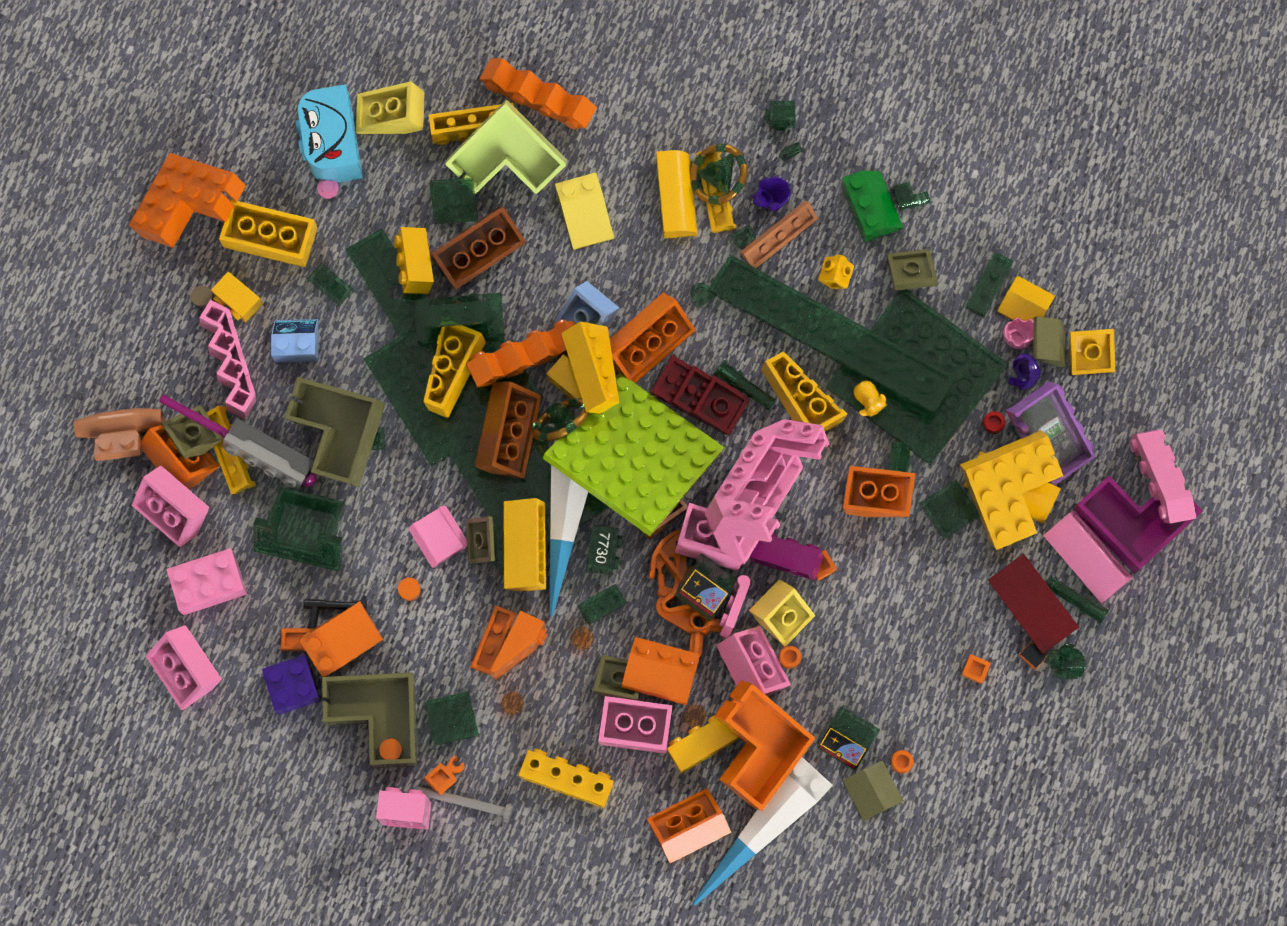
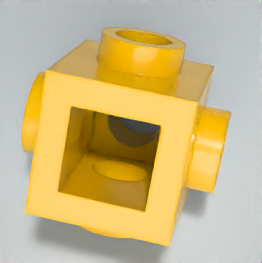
[818,254,854,289]

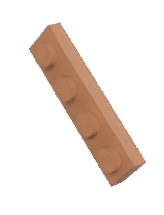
[740,201,818,271]

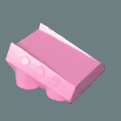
[408,506,467,568]

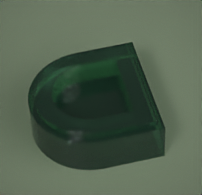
[779,142,802,162]
[731,224,756,250]
[690,283,716,309]

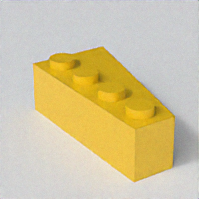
[424,318,486,418]
[561,321,619,414]
[761,351,848,432]

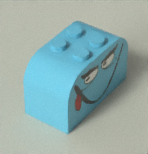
[296,84,363,183]

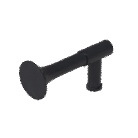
[303,595,367,628]

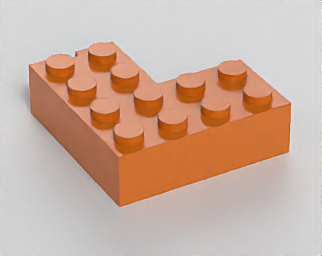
[129,153,246,248]
[714,680,815,811]

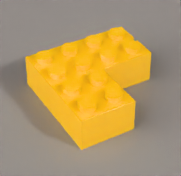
[960,430,1063,550]

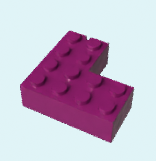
[1073,476,1203,575]

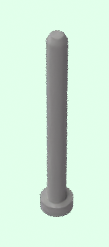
[414,785,513,821]

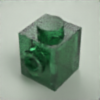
[765,100,796,131]

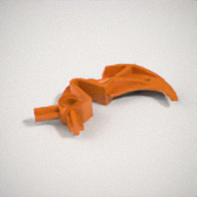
[648,529,722,657]

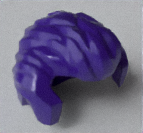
[752,176,791,212]
[1008,354,1041,390]

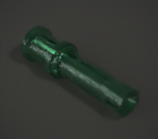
[714,360,776,411]
[1047,575,1110,625]

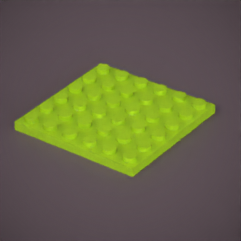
[543,372,725,536]

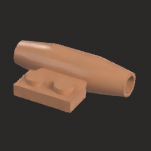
[74,408,165,461]

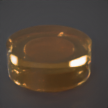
[571,627,594,650]
[501,692,524,715]
[684,705,706,728]

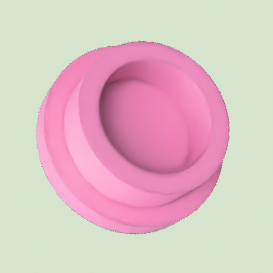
[317,180,339,199]

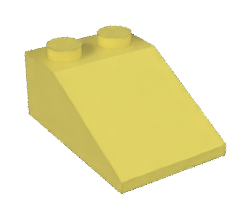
[356,81,424,134]
[555,173,614,250]

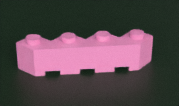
[199,300,256,420]
[1130,430,1196,523]

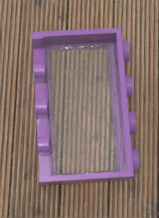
[1005,381,1096,486]

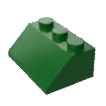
[841,170,904,242]

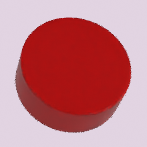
[983,411,1005,434]

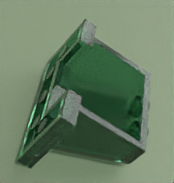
[415,293,505,344]
[253,487,344,571]

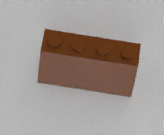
[430,206,527,290]
[475,381,542,479]

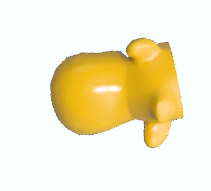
[854,381,887,417]

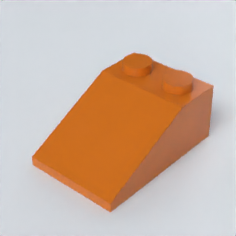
[843,466,916,517]
[299,601,383,677]
[490,610,548,680]

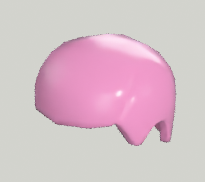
[1003,317,1034,350]

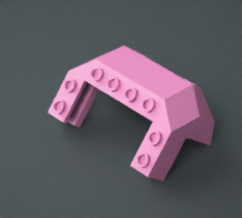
[705,419,829,565]

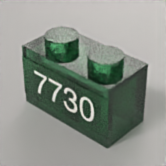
[586,525,623,576]

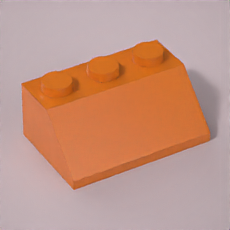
[140,424,220,490]
[621,637,700,705]
[647,788,731,863]

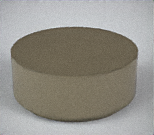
[191,286,214,308]

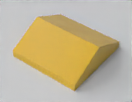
[997,276,1055,321]
[1069,329,1115,375]

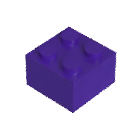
[262,654,321,715]

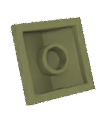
[1033,316,1066,368]
[162,405,223,459]
[466,516,495,564]
[593,655,640,701]
[843,760,904,822]

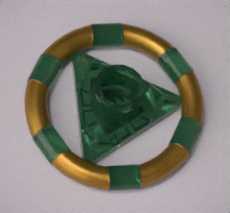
[690,144,748,204]
[532,398,589,442]

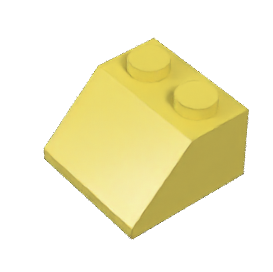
[749,579,815,647]

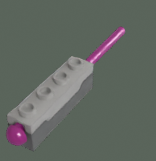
[159,394,317,490]

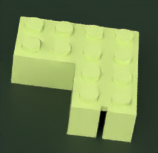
[445,99,567,194]

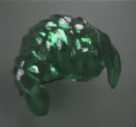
[1047,643,1086,680]

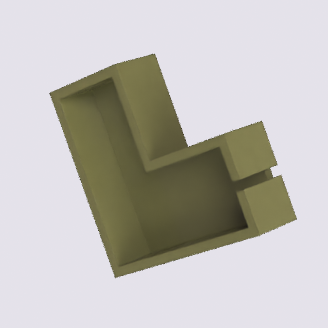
[284,377,386,487]
[322,672,418,769]

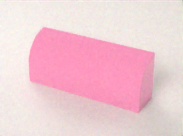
[1043,510,1133,604]

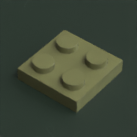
[887,249,938,291]

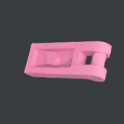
[719,575,750,638]

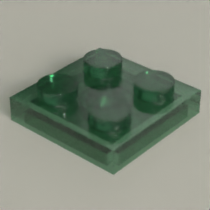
[429,178,478,224]
[919,480,980,540]
[425,691,479,746]

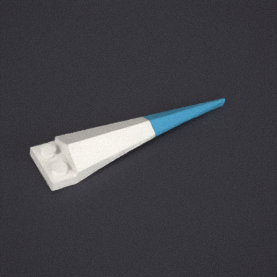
[549,440,588,617]
[693,757,833,905]

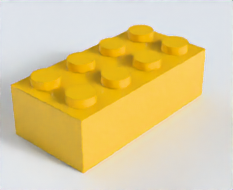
[219,200,318,268]

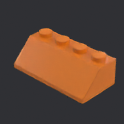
[610,292,696,383]

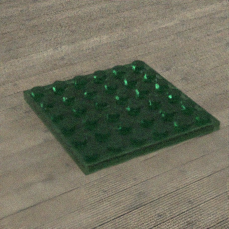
[825,289,1008,465]

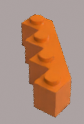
[479,58,597,129]
[466,319,575,387]

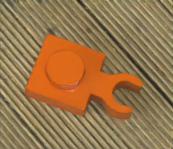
[424,756,465,796]

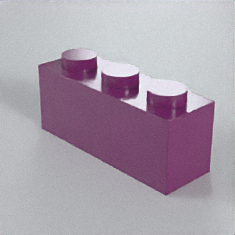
[750,533,824,581]

